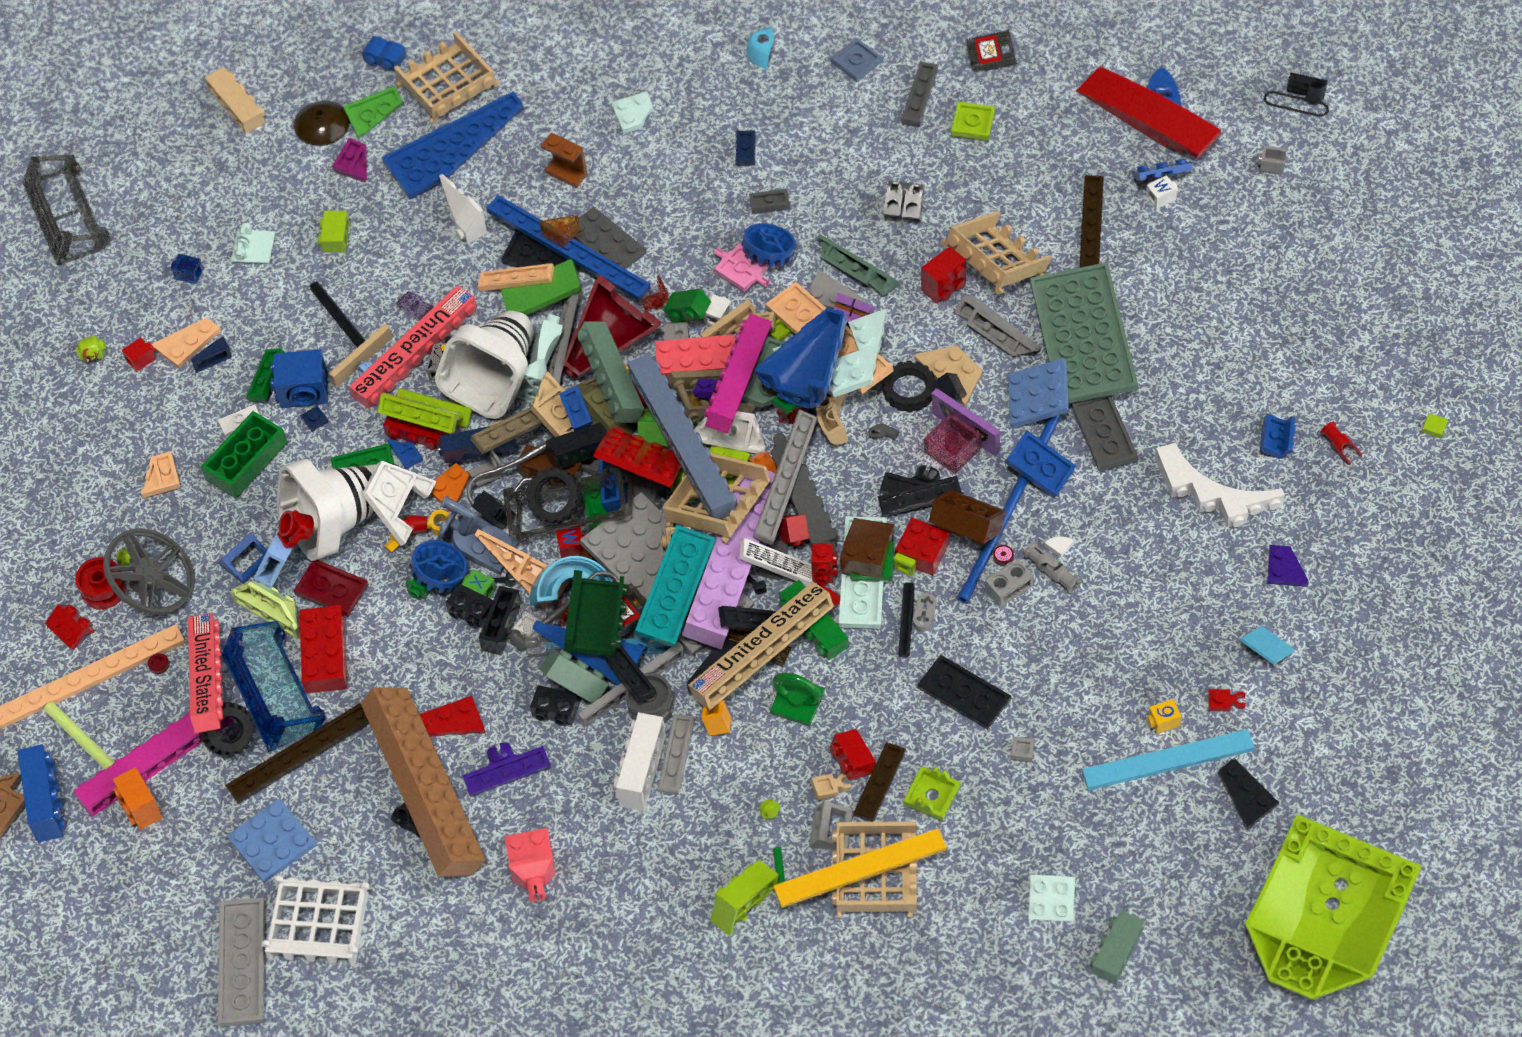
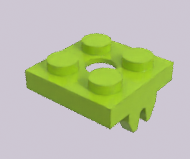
[903,766,961,821]

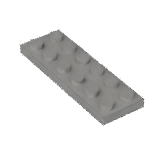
[218,898,265,1027]

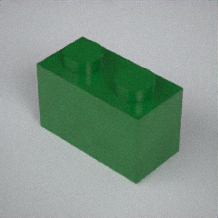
[663,288,711,323]

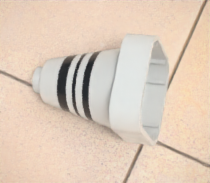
[435,311,534,419]
[277,459,377,561]

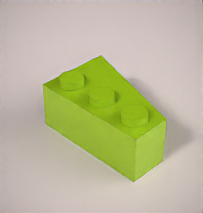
[710,859,779,936]

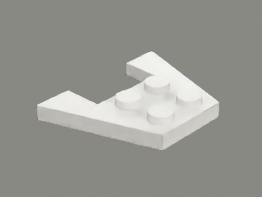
[362,461,436,546]

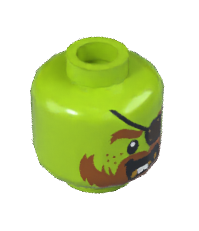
[76,335,107,363]

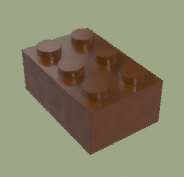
[929,490,1006,544]

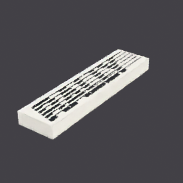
[740,538,813,585]

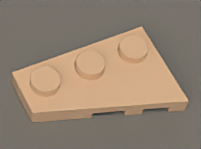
[152,317,221,368]

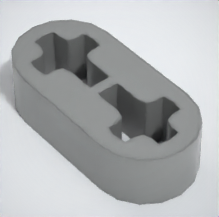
[913,593,936,632]

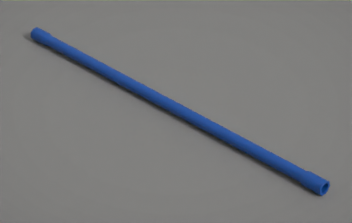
[957,414,1062,604]

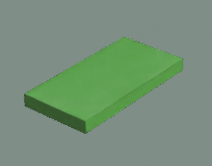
[501,259,582,315]

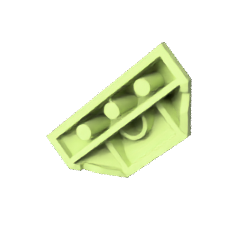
[230,582,300,640]

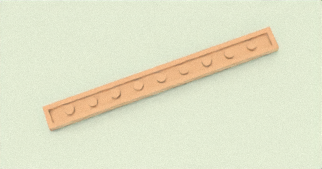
[0,624,185,730]

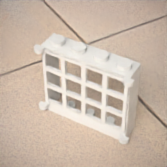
[261,876,370,966]

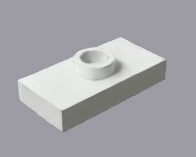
[218,405,260,438]

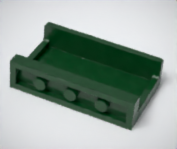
[564,570,628,657]

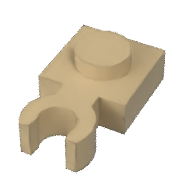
[810,774,851,800]

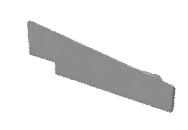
[954,295,1041,356]

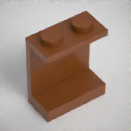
[540,132,587,188]

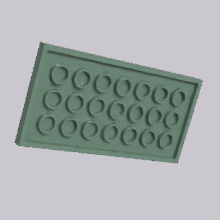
[1030,262,1139,404]

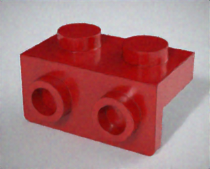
[44,604,95,649]

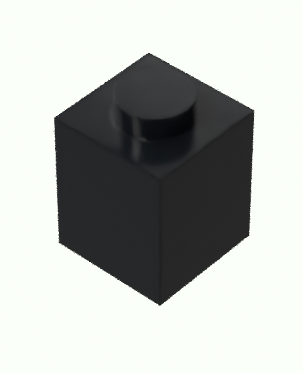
[932,372,967,403]

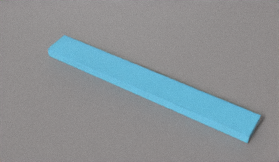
[1082,729,1255,791]

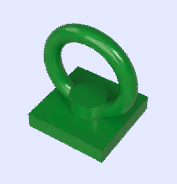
[770,673,825,727]

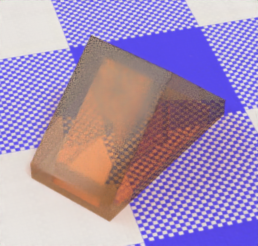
[539,215,580,248]

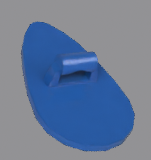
[1147,68,1182,106]

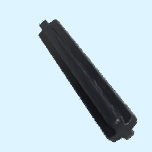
[898,582,915,658]

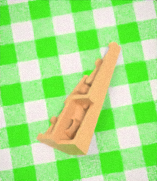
[475,529,569,610]

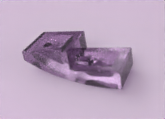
[395,291,434,321]

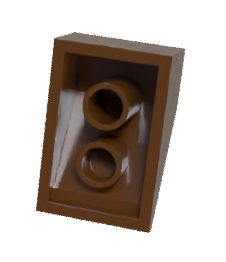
[840,518,895,579]

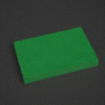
[330,443,394,468]

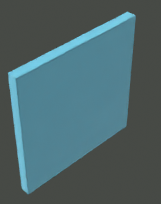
[1240,626,1296,665]

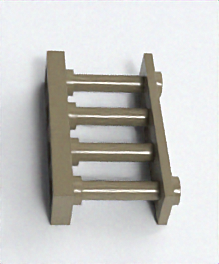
[667,369,756,422]

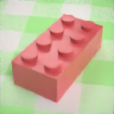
[655,334,735,377]

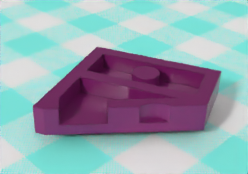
[332,138,367,183]

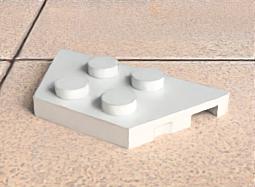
[694,411,766,454]

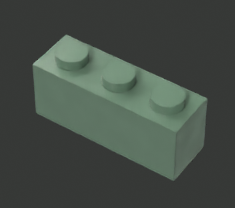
[539,648,609,703]
[1090,910,1145,984]

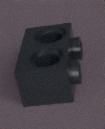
[471,490,516,530]
[445,584,493,629]
[530,685,580,726]

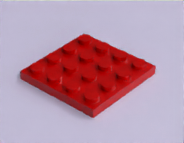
[593,427,682,488]

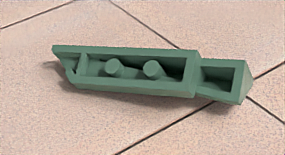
[818,233,901,295]

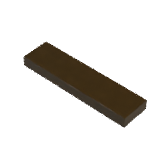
[853,742,906,822]

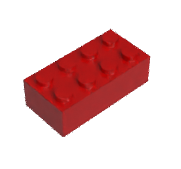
[299,605,348,694]

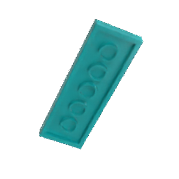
[634,524,716,648]

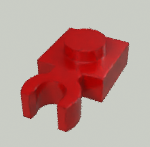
[1208,689,1246,712]

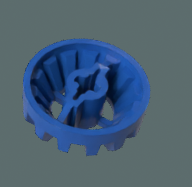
[742,223,796,268]
[409,540,467,593]

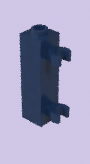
[438,426,517,466]

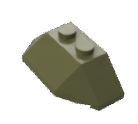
[577,384,634,435]

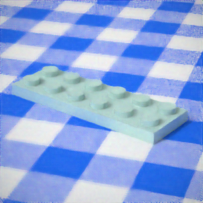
[839,516,887,629]

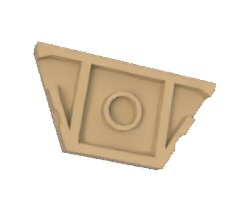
[914,345,983,407]
[530,372,594,437]

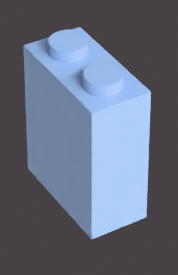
[253,530,293,588]

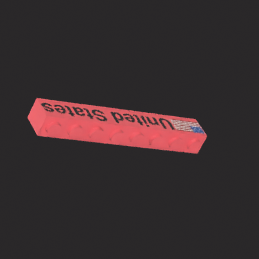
[349,285,477,409]
[188,612,224,733]

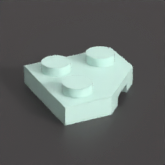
[611,91,653,134]

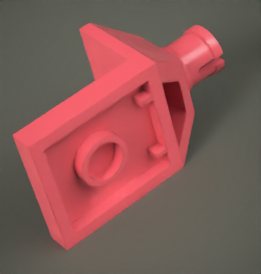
[504,828,556,902]

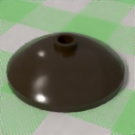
[294,100,350,146]

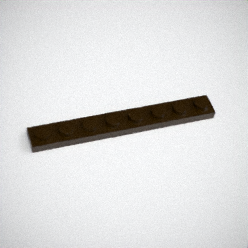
[226,703,370,804]

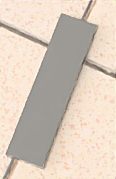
[657,714,695,795]

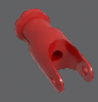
[1320,421,1362,465]

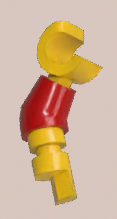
[384,510,450,553]

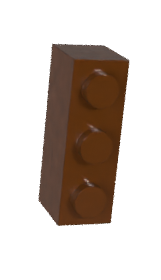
[517,444,583,491]

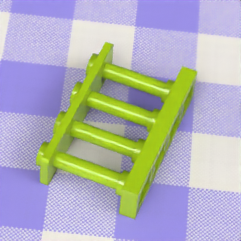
[377,388,472,434]

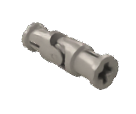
[1023,542,1082,594]

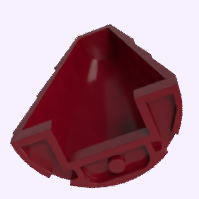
[563,275,662,379]

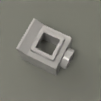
[1257,146,1287,175]

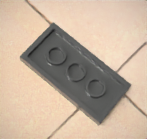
[565,206,647,269]
[1071,395,1138,472]

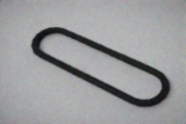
[1264,91,1329,117]

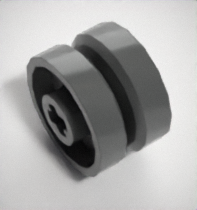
[625,672,674,723]

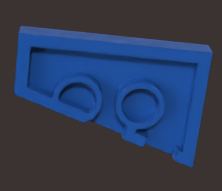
[1132,159,1193,181]

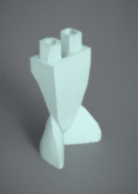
[517,314,563,400]

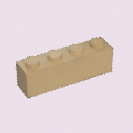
[205,66,265,134]

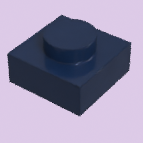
[300,406,329,432]

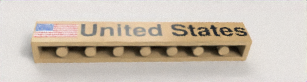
[688,582,834,710]

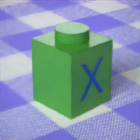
[462,569,496,598]

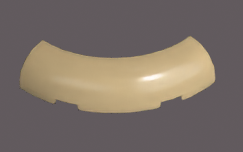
[815,393,848,445]

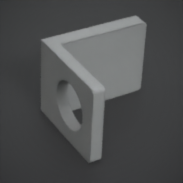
[468,449,502,487]

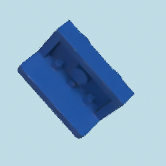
[1260,414,1296,459]

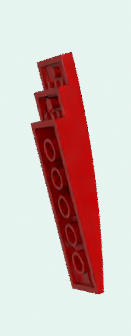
[1076,66,1221,159]

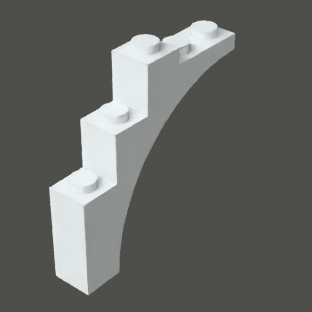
[1155,443,1285,528]

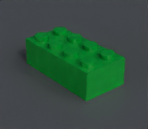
[201,411,288,499]

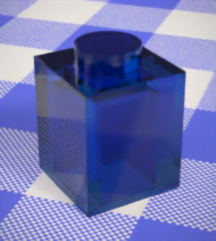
[171,254,204,284]

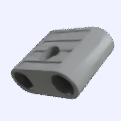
[664,322,689,340]

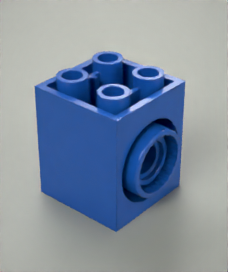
[271,349,328,408]

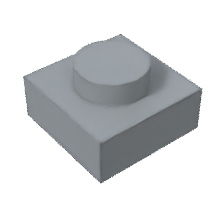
[1010,736,1035,762]

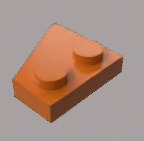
[430,463,470,513]

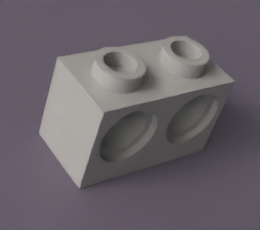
[985,559,1034,607]

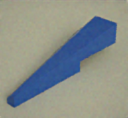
[532,620,644,685]

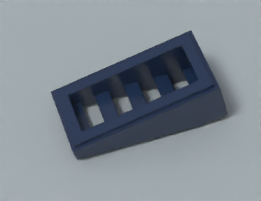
[191,337,232,373]

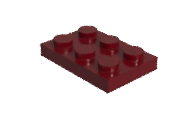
[293,560,369,617]

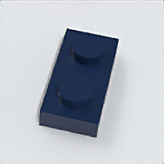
[736,130,756,165]

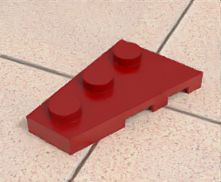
[419,696,486,737]

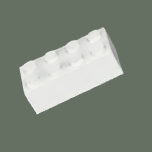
[614,712,666,812]

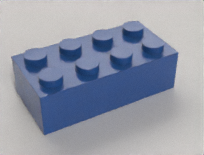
[17,744,66,843]

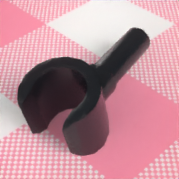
[493,572,516,587]
[747,573,767,595]

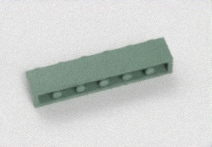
[577,321,644,423]

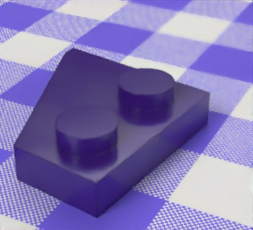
[1267,545,1309,587]

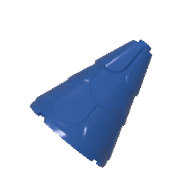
[755,308,847,408]

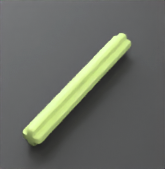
[44,701,114,769]

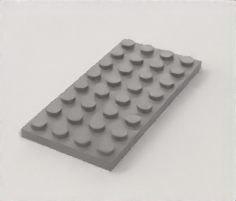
[580,492,754,656]

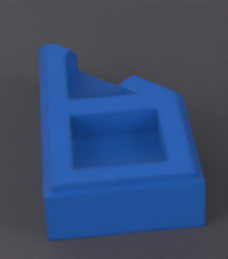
[387,439,423,470]

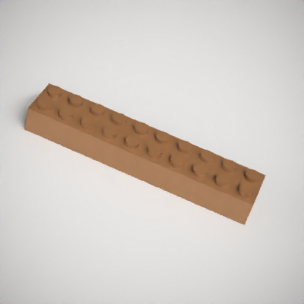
[361,687,486,877]

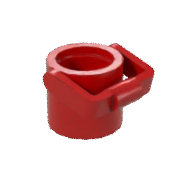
[277,510,314,548]

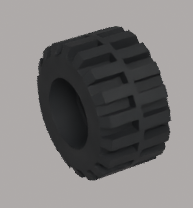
[199,701,256,756]

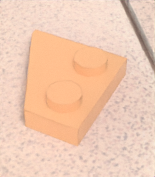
[141,451,181,498]

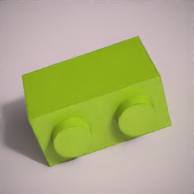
[318,211,350,253]

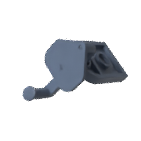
[437,496,519,574]

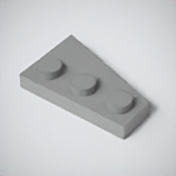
[808,270,867,309]

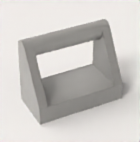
[809,800,853,850]

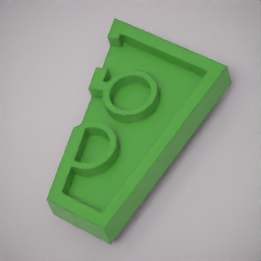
[343,86,403,139]

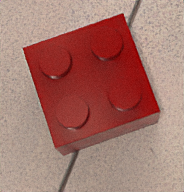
[921,246,966,304]
[895,517,950,576]

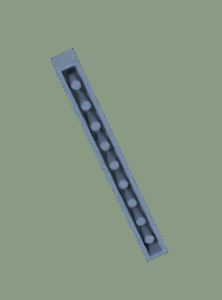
[627,354,737,519]

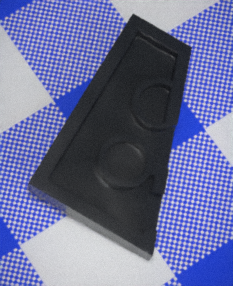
[1218,758,1279,831]

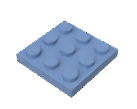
[1008,358,1069,428]
[226,798,317,883]

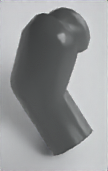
[868,424,899,440]
[509,630,538,650]

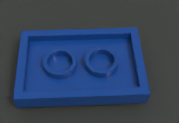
[1005,430,1076,498]

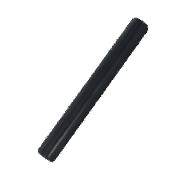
[309,281,365,348]

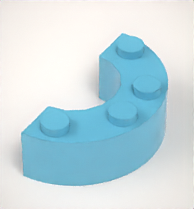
[530,556,613,606]

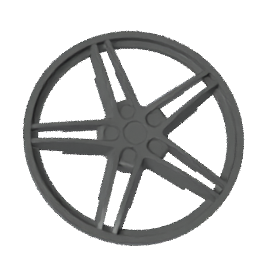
[104,528,195,614]

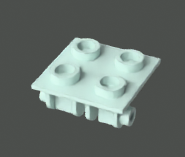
[231,223,276,263]
[1029,875,1075,922]

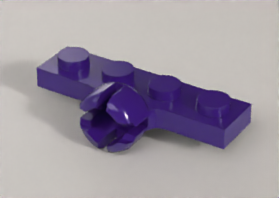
[462,742,551,797]

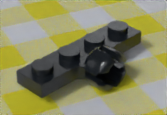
[880,465,964,507]

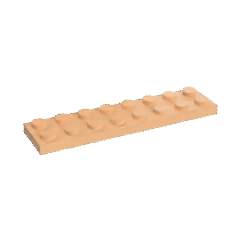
[766,282,894,394]

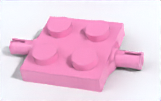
[714,244,770,292]

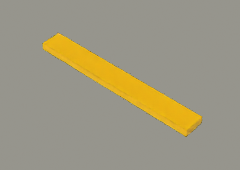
[773,828,947,908]

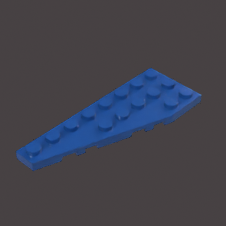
[382,91,523,199]

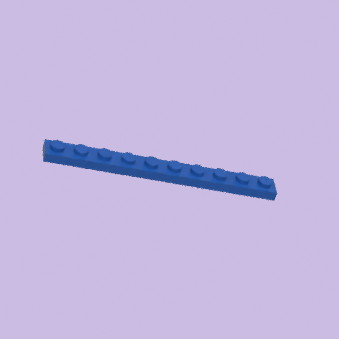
[486,195,651,301]

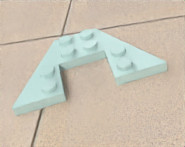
[773,309,888,397]

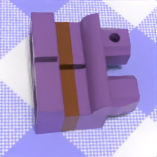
[834,293,876,322]

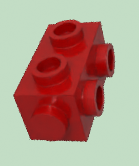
[811,543,838,585]

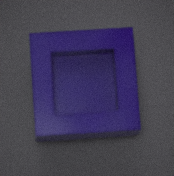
[693,378,718,398]

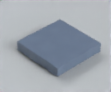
[830,38,883,82]

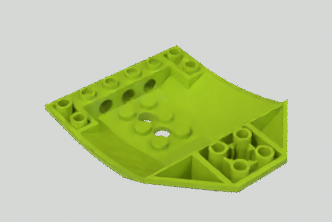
[1245,814,1422,1000]

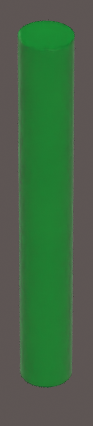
[773,847,789,909]

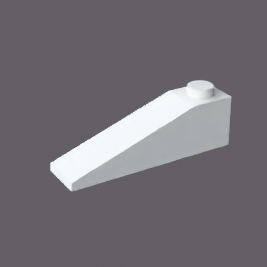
[439,174,487,244]

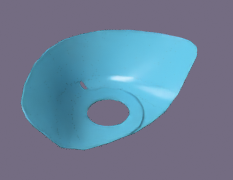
[746,27,774,69]

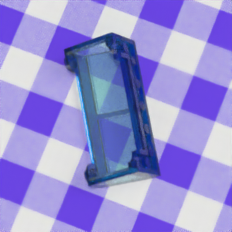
[222,621,325,752]

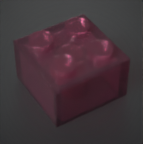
[924,413,982,474]

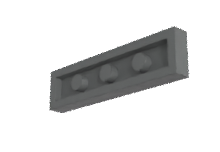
[901,61,938,127]

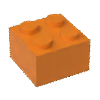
[112,767,163,830]

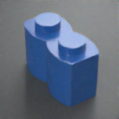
[362,36,407,71]

